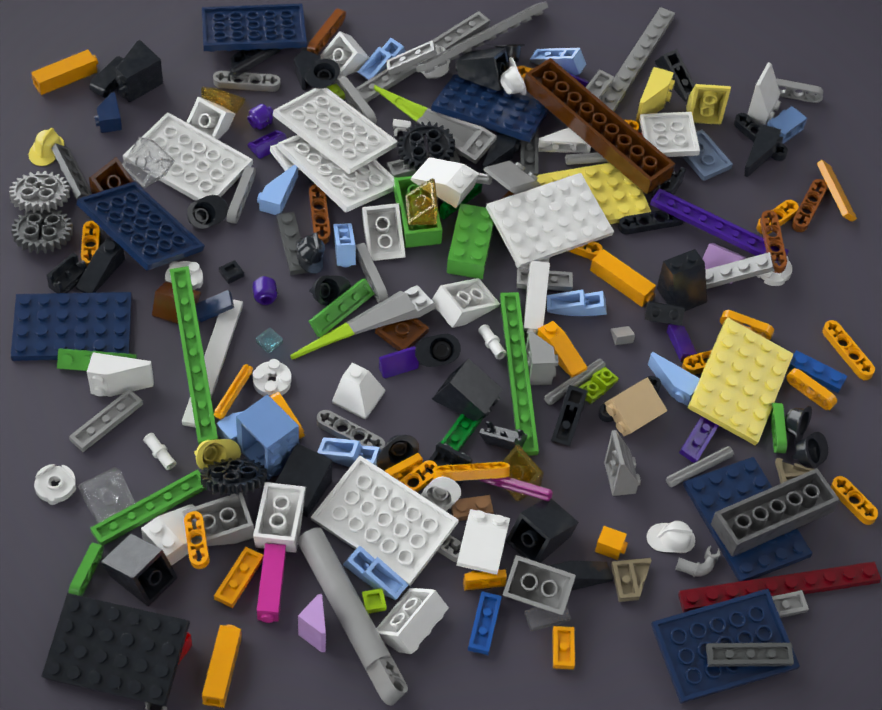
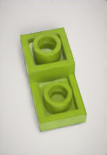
[579,367,619,404]

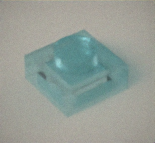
[256,328,283,353]

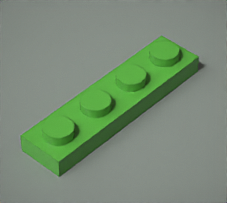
[308,279,374,337]
[57,348,137,371]

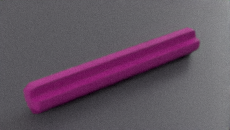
[479,477,553,501]

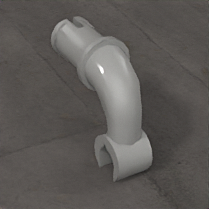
[675,546,720,578]

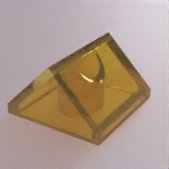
[201,87,245,117]
[405,178,438,225]
[502,445,544,501]

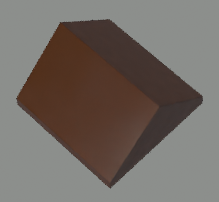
[89,157,134,194]
[152,281,201,324]

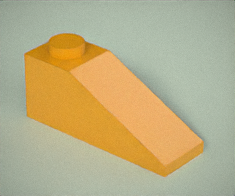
[538,321,587,378]

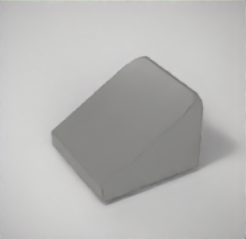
[610,326,635,345]

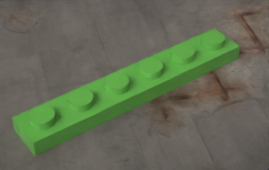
[90,469,206,546]

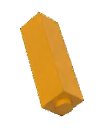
[31,49,98,95]
[590,249,656,307]
[202,625,242,708]

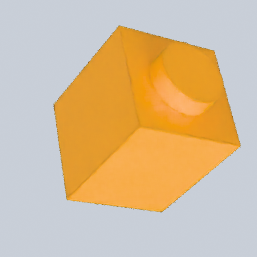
[595,526,628,560]

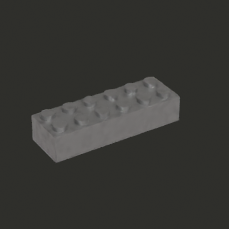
[711,468,840,557]

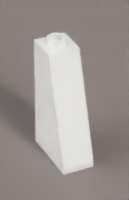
[523,261,550,335]

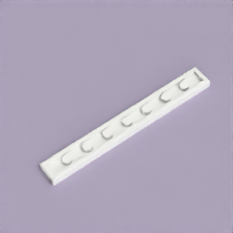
[182,300,243,428]

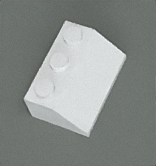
[376,588,449,654]

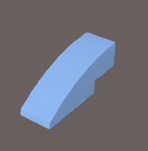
[357,38,406,80]
[547,290,607,316]
[317,437,381,467]
[343,545,409,600]

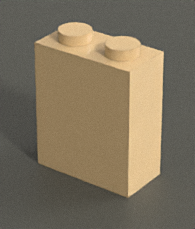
[604,377,667,436]

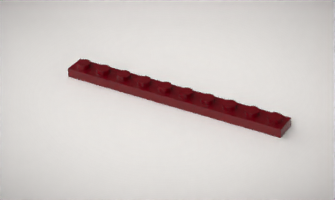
[678,561,881,613]

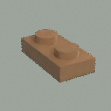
[451,495,494,521]

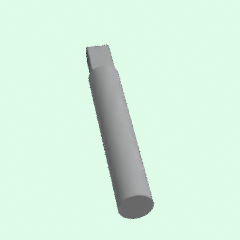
[297,528,408,706]

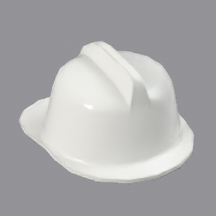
[500,57,526,95]
[421,477,461,511]
[647,521,695,553]

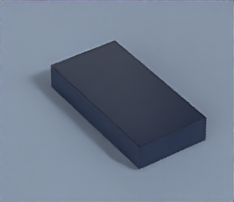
[196,290,234,322]

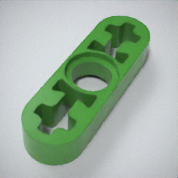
[770,403,787,453]
[68,543,104,596]

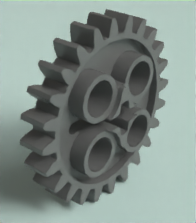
[11,209,73,254]

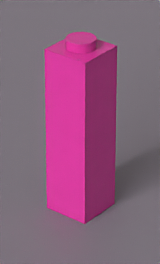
[257,543,286,623]

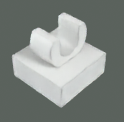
[392,119,412,137]

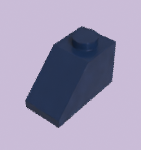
[94,92,122,133]

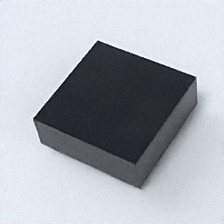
[219,260,245,284]

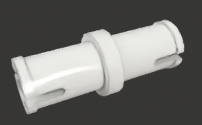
[478,324,507,360]
[143,433,177,470]

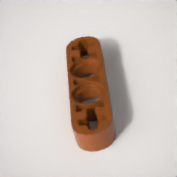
[307,8,346,55]
[791,179,828,232]
[309,184,330,244]
[760,210,787,273]

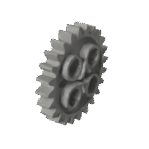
[9,171,70,214]

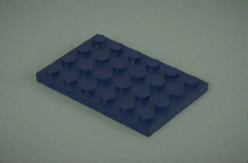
[202,3,307,52]
[431,74,549,142]
[76,182,205,271]
[11,292,132,361]
[683,457,813,582]
[651,589,800,704]

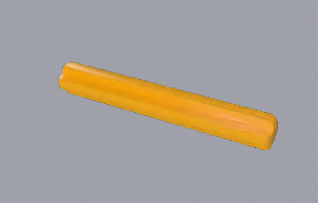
[214,364,253,419]

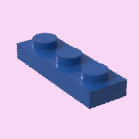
[788,350,847,393]
[468,591,502,655]

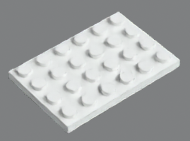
[273,88,398,174]
[123,112,253,201]
[277,135,395,212]
[486,173,614,268]
[311,456,459,586]

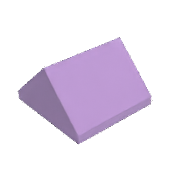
[703,243,746,284]
[298,594,326,652]

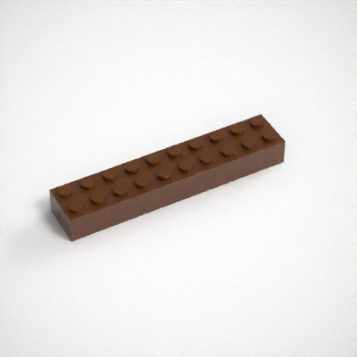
[524,58,675,194]

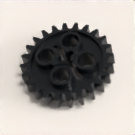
[398,121,455,171]
[200,458,267,496]

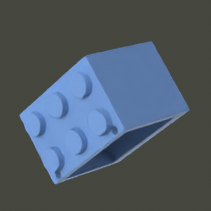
[236,395,299,480]

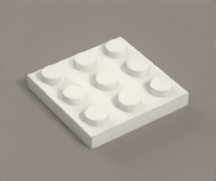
[639,112,700,157]

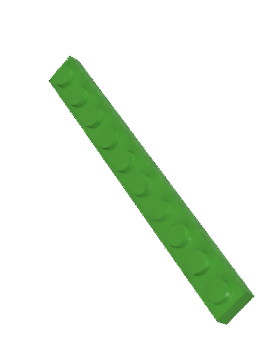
[169,266,218,445]
[500,292,539,456]

